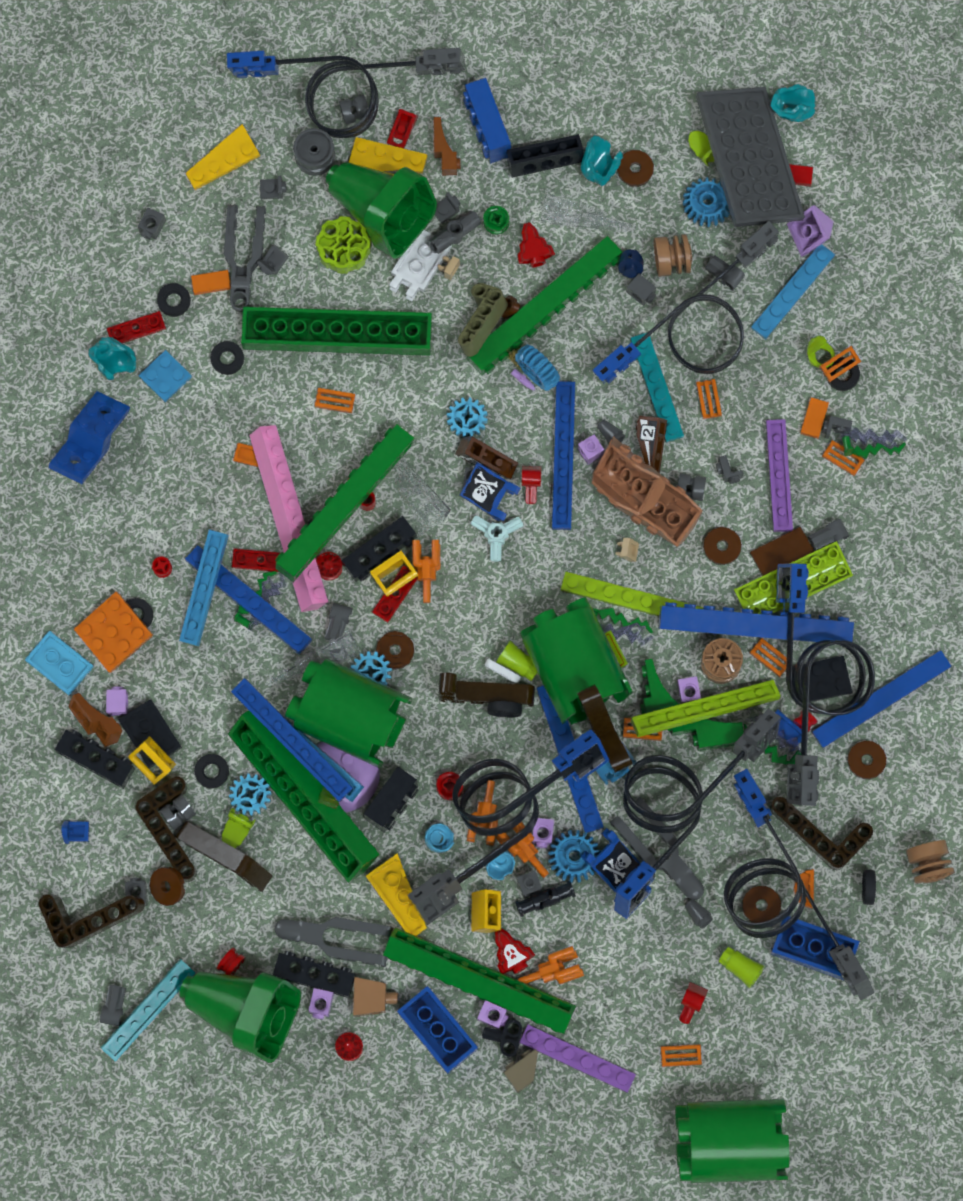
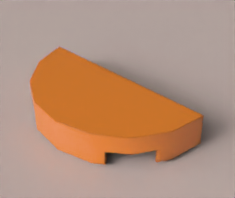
[794,869,814,909]

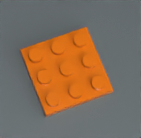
[74,591,153,673]

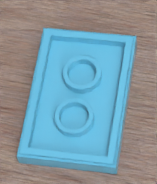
[25,630,94,696]

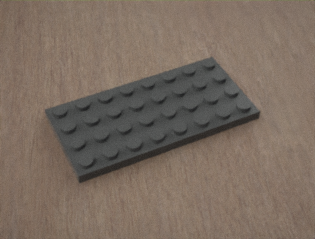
[696,87,805,227]

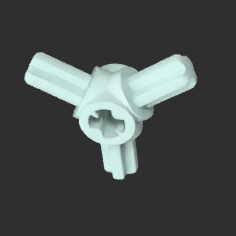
[471,515,523,562]

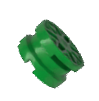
[483,206,509,235]

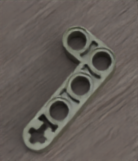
[458,283,508,357]

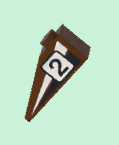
[636,416,667,474]
[455,436,518,480]

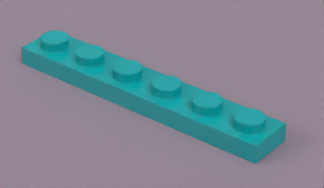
[630,333,684,443]
[100,959,196,1062]

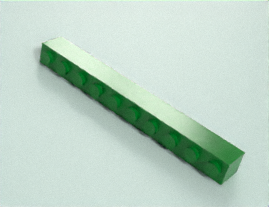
[467,236,622,376]
[275,424,415,583]
[383,927,576,1034]

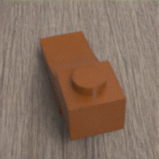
[434,117,461,176]
[68,693,123,747]

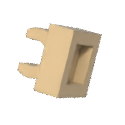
[438,256,460,280]
[616,538,639,562]

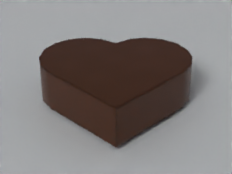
[501,295,520,319]

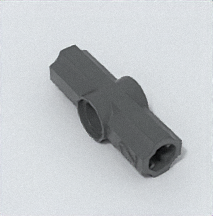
[428,211,481,254]

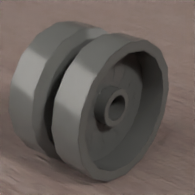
[293,128,336,176]

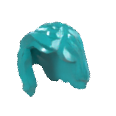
[770,84,816,122]
[581,135,623,186]
[88,337,136,380]

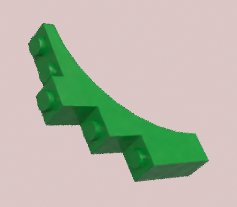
[640,659,744,751]

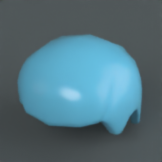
[425,823,454,853]
[486,850,515,880]

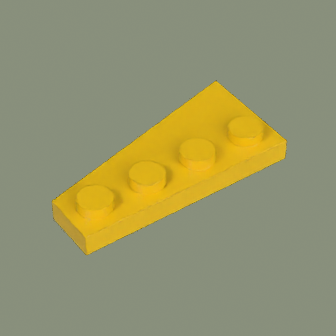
[186,124,260,190]
[349,137,428,173]
[366,853,427,936]

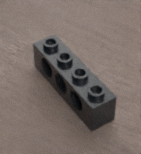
[507,134,584,178]
[341,516,417,582]
[54,730,135,789]
[273,951,356,998]

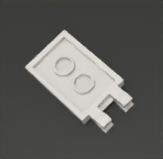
[389,230,452,301]

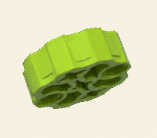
[316,216,371,274]

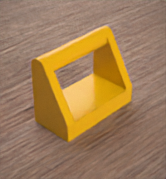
[370,551,418,597]
[128,736,176,785]

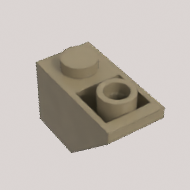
[504,1049,538,1093]

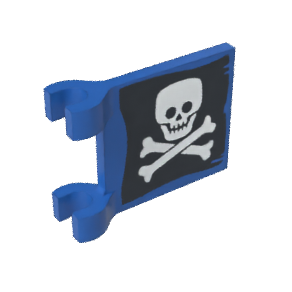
[459,462,521,521]
[580,828,641,893]

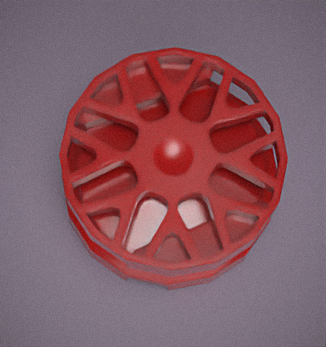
[316,552,342,581]
[436,772,464,801]
[216,947,246,975]
[335,1032,363,1061]

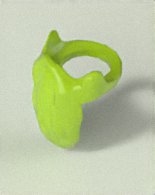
[688,131,715,166]
[807,335,835,368]
[222,808,255,848]

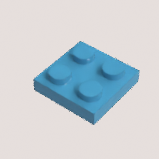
[138,350,192,402]

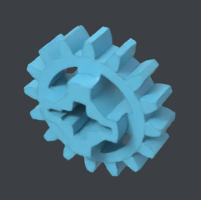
[447,397,488,437]
[351,651,392,686]
[229,774,272,817]

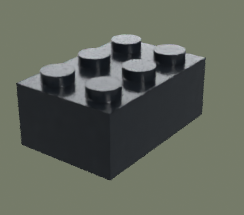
[364,767,419,833]

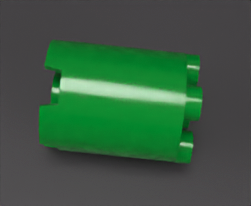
[520,597,633,725]
[285,658,412,768]
[675,1098,789,1184]

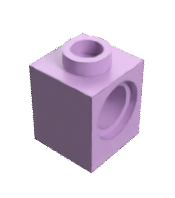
[578,435,604,465]
[677,676,701,704]
[106,687,128,716]
[532,818,554,848]
[308,988,334,1020]
[477,1001,509,1030]

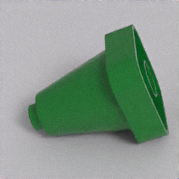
[326,162,437,259]
[180,972,301,1063]

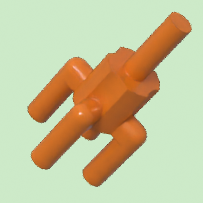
[412,540,441,603]
[467,780,498,846]
[495,822,549,878]
[518,946,584,984]

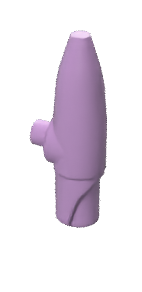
[511,369,535,391]

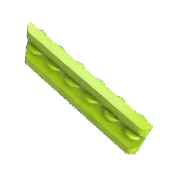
[734,541,853,614]

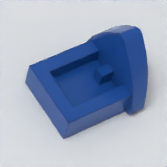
[61,820,89,844]

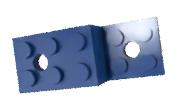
[49,391,130,484]

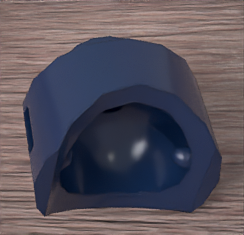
[618,249,644,278]

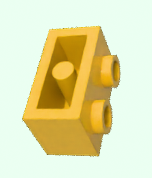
[471,889,501,933]

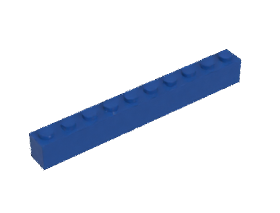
[658,602,854,642]

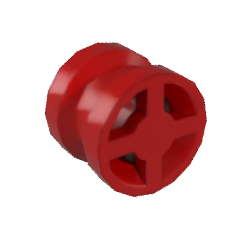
[152,556,172,578]
[793,711,818,732]

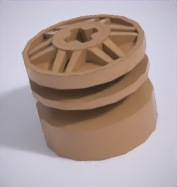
[654,234,692,277]
[701,638,743,684]
[906,840,955,884]

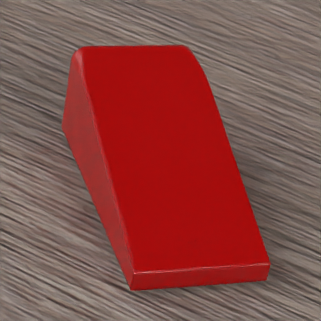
[387,109,418,149]

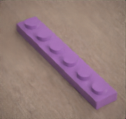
[766,419,793,532]
[520,1025,636,1093]

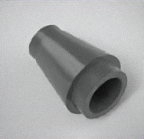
[597,419,625,443]
[685,899,713,929]

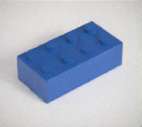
[463,78,511,164]
[770,916,860,981]
[397,986,478,1075]

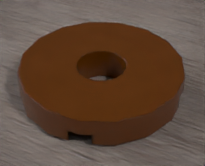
[617,150,654,187]
[703,527,742,565]
[376,631,415,670]
[848,741,887,780]
[149,867,185,906]
[742,886,781,923]

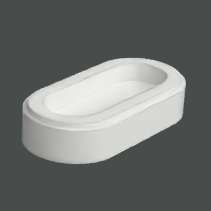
[484,659,521,683]

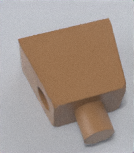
[353,977,398,1017]

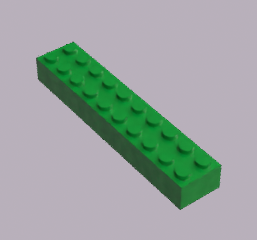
[241,307,432,356]
[228,711,380,883]

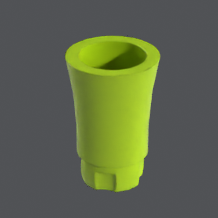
[496,640,537,681]
[718,946,765,989]

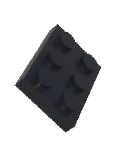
[792,656,853,705]
[118,699,182,769]

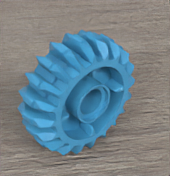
[682,177,730,228]
[515,344,560,391]
[548,830,601,883]

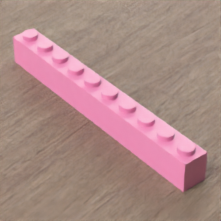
[249,425,328,612]

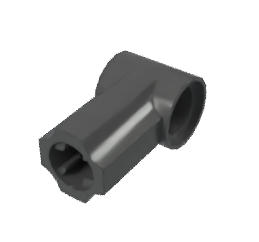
[705,255,745,291]
[808,519,849,551]
[324,603,353,643]
[100,985,126,1026]

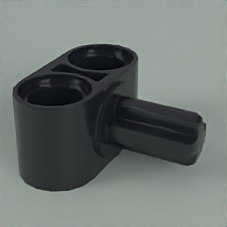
[482,1020,522,1058]

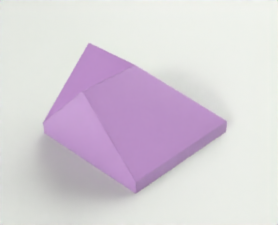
[787,205,834,257]

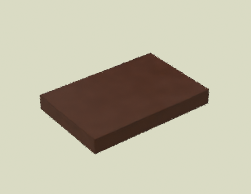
[750,527,814,576]

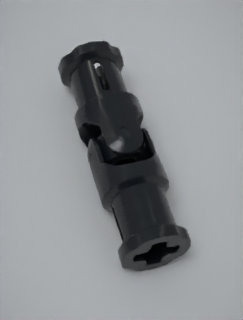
[515,881,576,917]

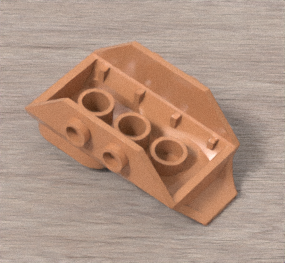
[592,436,665,515]
[614,476,703,547]

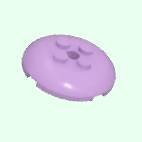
[317,741,380,812]

